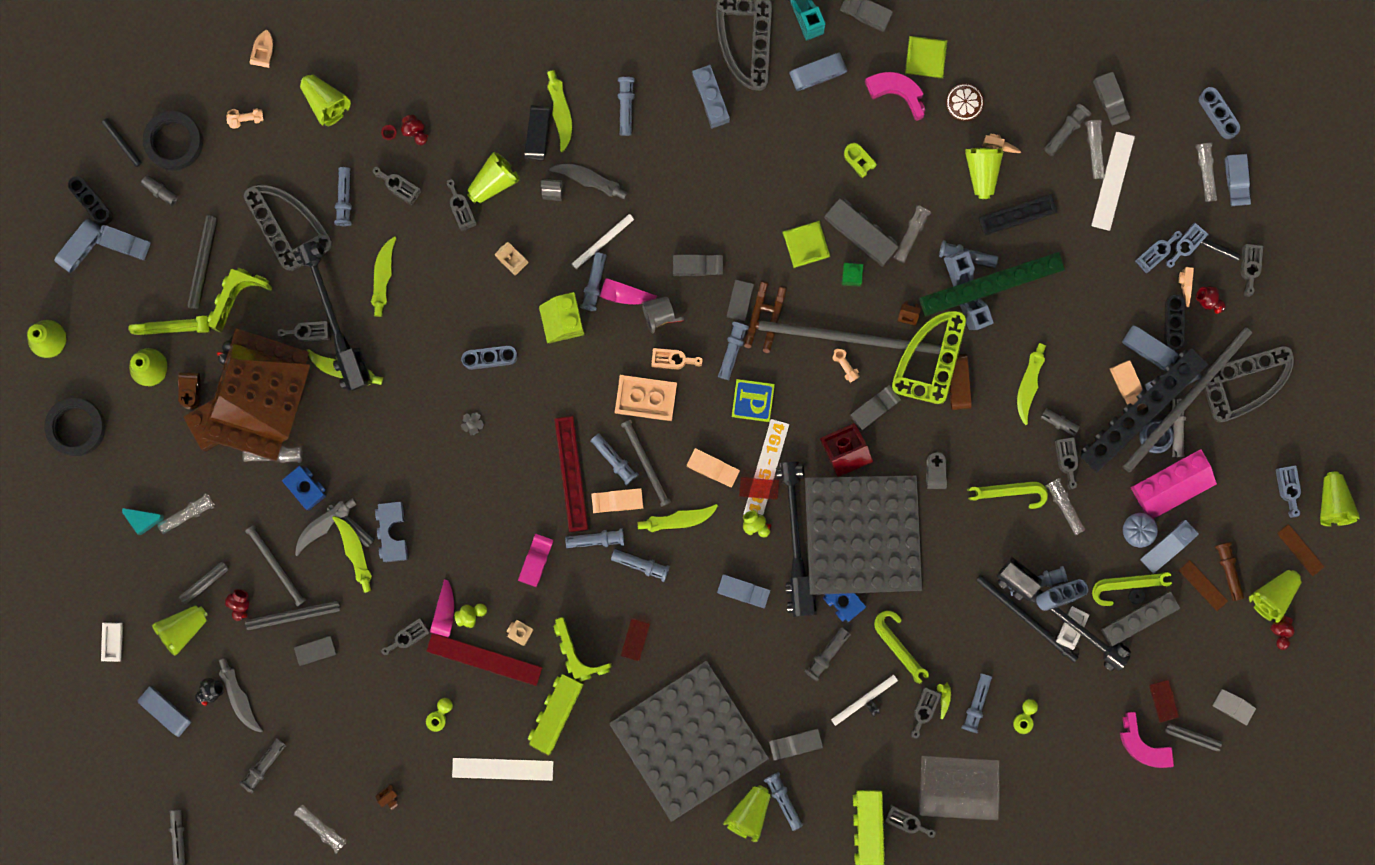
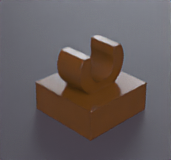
[897,301,921,326]
[375,784,398,810]

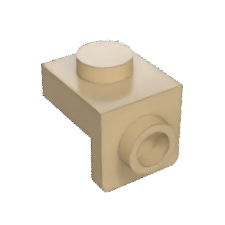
[495,242,529,276]
[507,620,533,646]

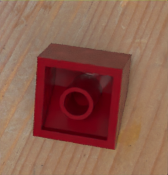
[820,423,873,477]

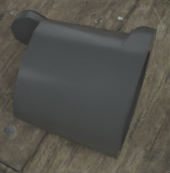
[642,296,684,334]

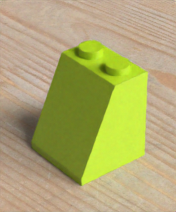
[539,292,585,344]

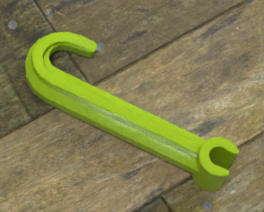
[128,316,210,335]
[967,482,1048,509]
[1092,572,1172,606]
[874,611,929,684]

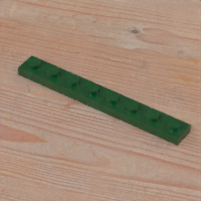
[919,252,1065,316]

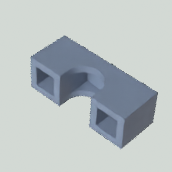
[692,65,730,128]
[375,502,408,562]

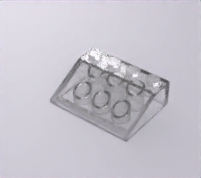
[918,756,999,820]

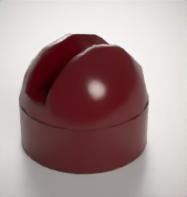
[381,125,397,140]

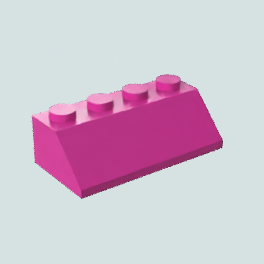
[1130,449,1217,519]

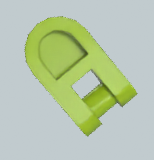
[844,143,877,178]

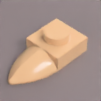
[250,30,273,67]
[983,134,1021,153]
[1179,267,1194,307]

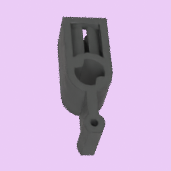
[840,0,893,32]
[1093,72,1130,126]
[372,167,421,206]
[541,178,564,201]
[447,179,477,231]
[1240,244,1263,297]
[673,255,723,276]
[278,321,330,342]
[850,385,901,431]
[1055,438,1078,490]
[381,618,431,655]
[911,687,941,739]
[769,729,823,760]
[884,805,936,837]

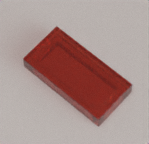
[739,477,779,500]
[621,619,650,661]
[1149,680,1179,722]

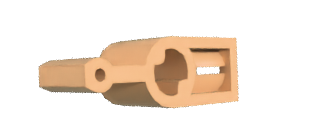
[652,348,702,369]
[1110,360,1148,411]
[687,448,740,488]
[592,489,643,513]

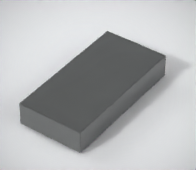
[726,280,754,322]
[294,636,337,666]

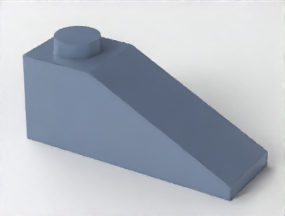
[1140,520,1199,574]

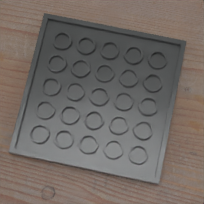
[805,476,922,595]
[609,661,769,822]

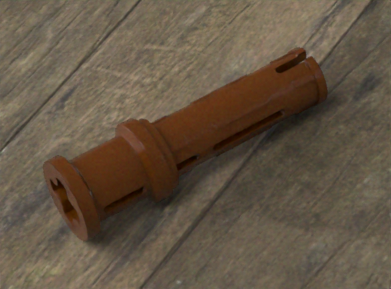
[1215,542,1244,601]

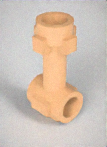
[226,108,263,128]
[832,348,860,383]

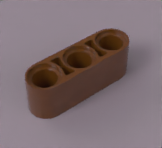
[947,354,971,410]

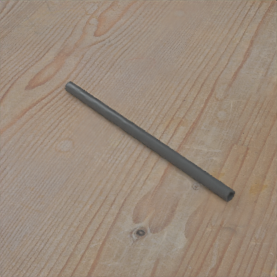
[758,321,948,355]
[1123,327,1252,472]

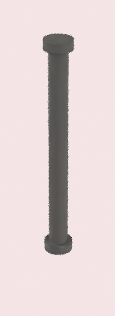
[621,420,672,507]
[245,525,307,607]

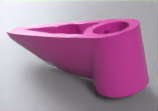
[599,278,657,304]
[430,579,454,637]

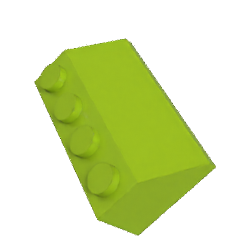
[528,674,584,755]
[853,790,884,865]

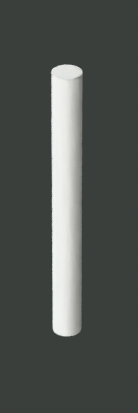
[572,214,634,269]
[831,675,898,726]

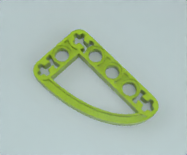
[892,311,966,404]

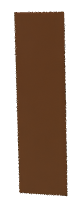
[1277,524,1324,576]
[1179,560,1228,611]

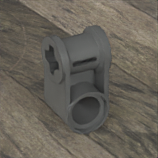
[926,452,947,489]

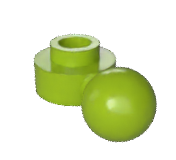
[426,698,453,732]
[1013,699,1038,734]

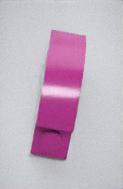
[865,72,926,121]
[1120,712,1174,768]

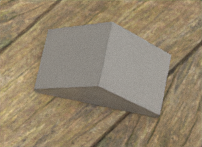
[1213,689,1256,725]

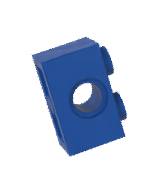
[282,466,326,511]
[823,593,866,622]

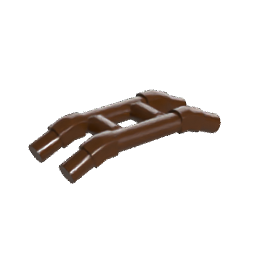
[744,281,787,353]

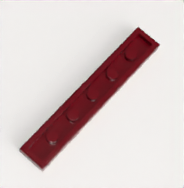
[554,416,589,532]
[426,633,542,686]

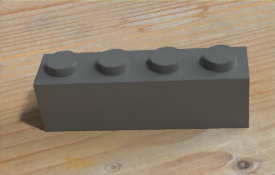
[824,199,898,267]
[1100,592,1180,646]

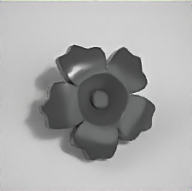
[461,413,484,436]

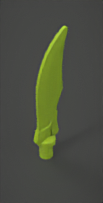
[547,70,572,152]
[371,237,397,317]
[1017,343,1046,425]
[307,349,383,386]
[637,504,718,532]
[332,516,372,593]

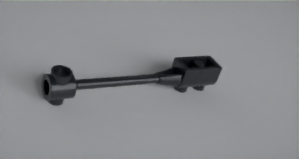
[295,241,372,392]
[776,462,817,617]
[997,557,1131,671]

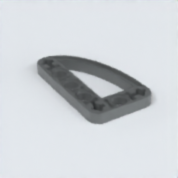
[717,0,772,91]
[244,185,332,271]
[1201,346,1294,423]

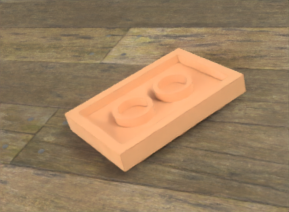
[615,375,677,421]

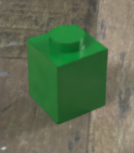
[842,263,863,286]

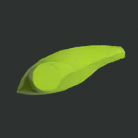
[937,683,951,719]

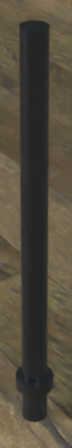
[976,575,1079,662]

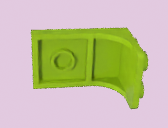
[207,268,272,333]
[553,617,613,682]

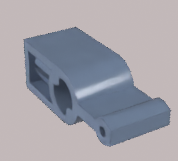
[1225,154,1251,206]
[1165,223,1208,268]
[96,225,151,260]
[1135,231,1182,274]
[1275,466,1301,518]
[717,575,770,609]

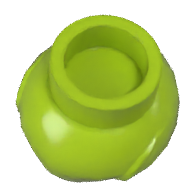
[743,510,771,537]
[454,603,487,628]

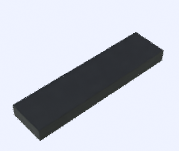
[979,194,1057,236]

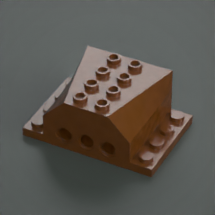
[202,328,310,461]

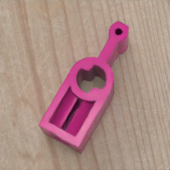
[518,534,554,587]

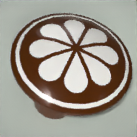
[946,84,984,121]

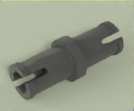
[141,175,178,206]
[1041,408,1080,437]

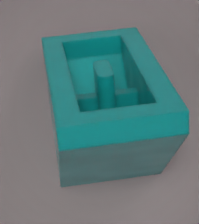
[122,508,164,535]

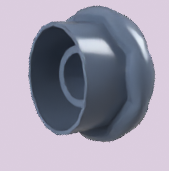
[1139,419,1174,453]
[1123,513,1158,548]

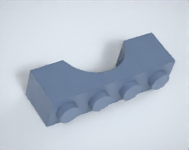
[944,251,994,330]

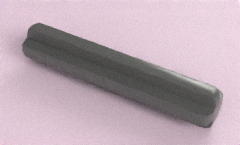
[327,503,374,547]
[179,562,229,604]
[1165,723,1222,751]

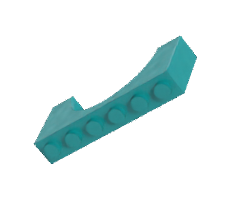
[790,0,825,41]

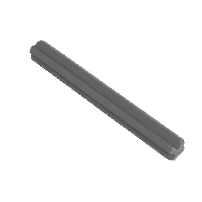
[188,216,217,309]
[245,601,340,630]

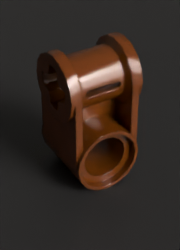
[178,372,201,410]

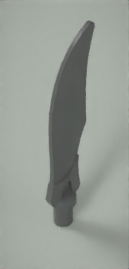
[549,164,628,200]
[295,498,357,556]
[219,658,263,732]

